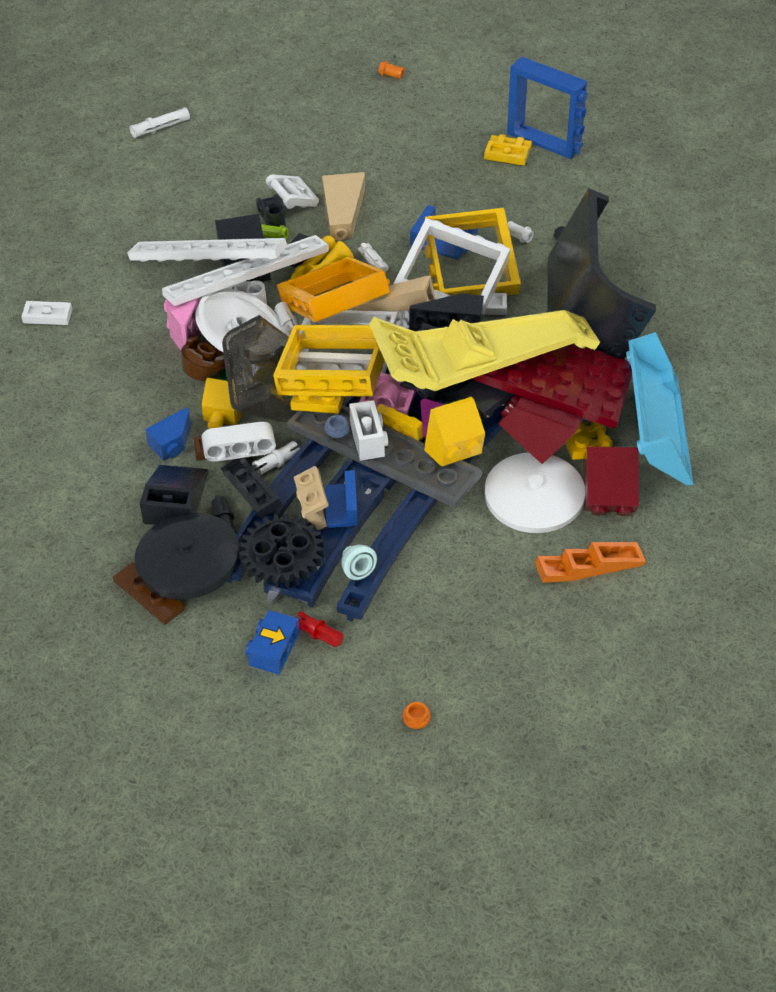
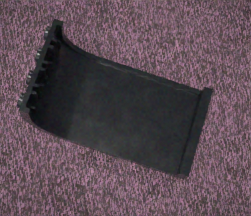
[547,188,656,359]

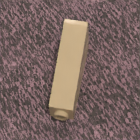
[322,172,365,241]
[349,276,436,319]

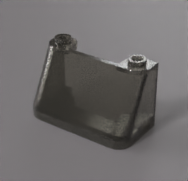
[222,315,297,422]

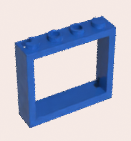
[507,56,588,159]

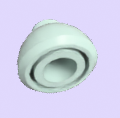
[342,544,377,580]

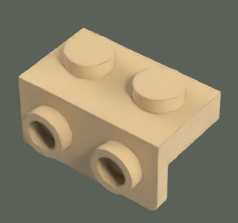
[294,466,328,530]

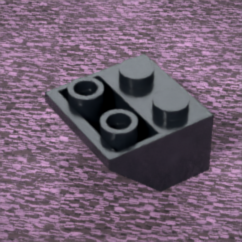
[443,378,515,419]

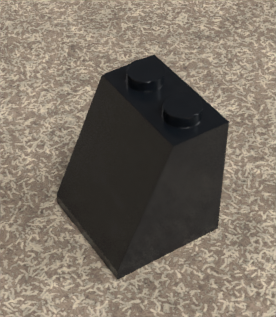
[215,214,271,282]

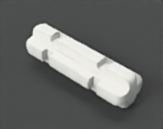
[358,243,389,274]

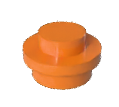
[403,702,431,729]

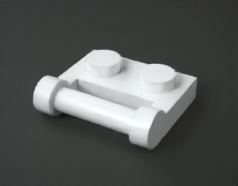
[266,174,319,209]

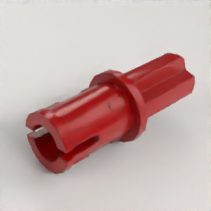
[295,611,344,647]

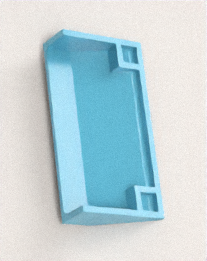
[626,332,694,485]

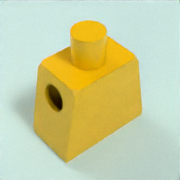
[202,378,252,429]

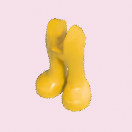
[291,236,354,279]

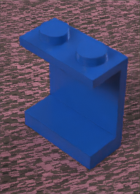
[410,205,478,260]

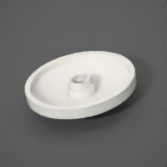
[195,289,283,362]
[484,452,585,533]

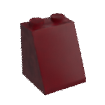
[498,395,583,464]
[583,446,639,516]

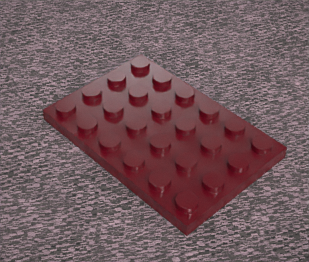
[474,318,632,429]

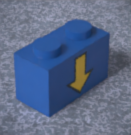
[245,610,300,675]

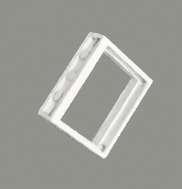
[394,218,510,315]
[295,310,398,373]

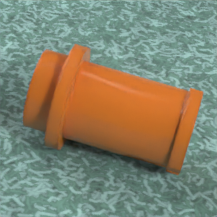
[378,61,405,80]

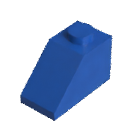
[145,407,191,461]

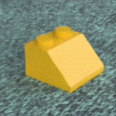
[424,397,485,467]

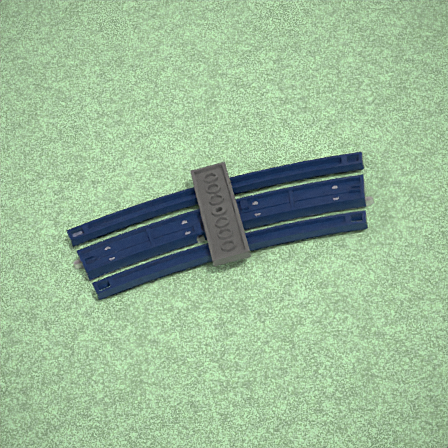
[227,366,520,621]

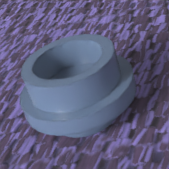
[325,415,350,438]

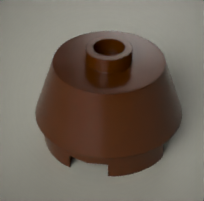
[181,336,227,381]

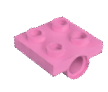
[359,373,416,416]

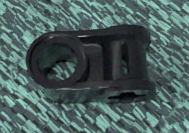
[256,193,286,227]

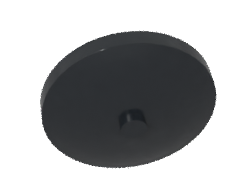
[135,513,240,599]

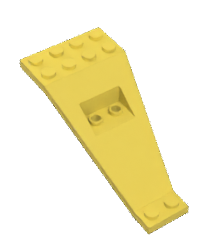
[369,310,600,391]

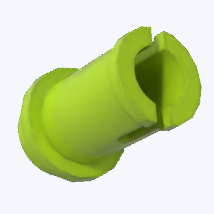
[261,224,289,240]

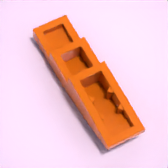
[535,542,646,583]

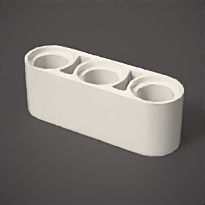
[202,422,276,461]

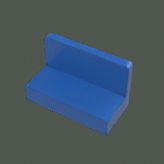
[325,470,358,528]

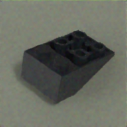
[409,293,484,332]
[140,465,208,525]

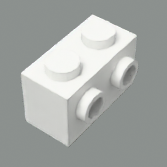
[349,400,388,461]

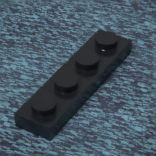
[221,458,283,519]

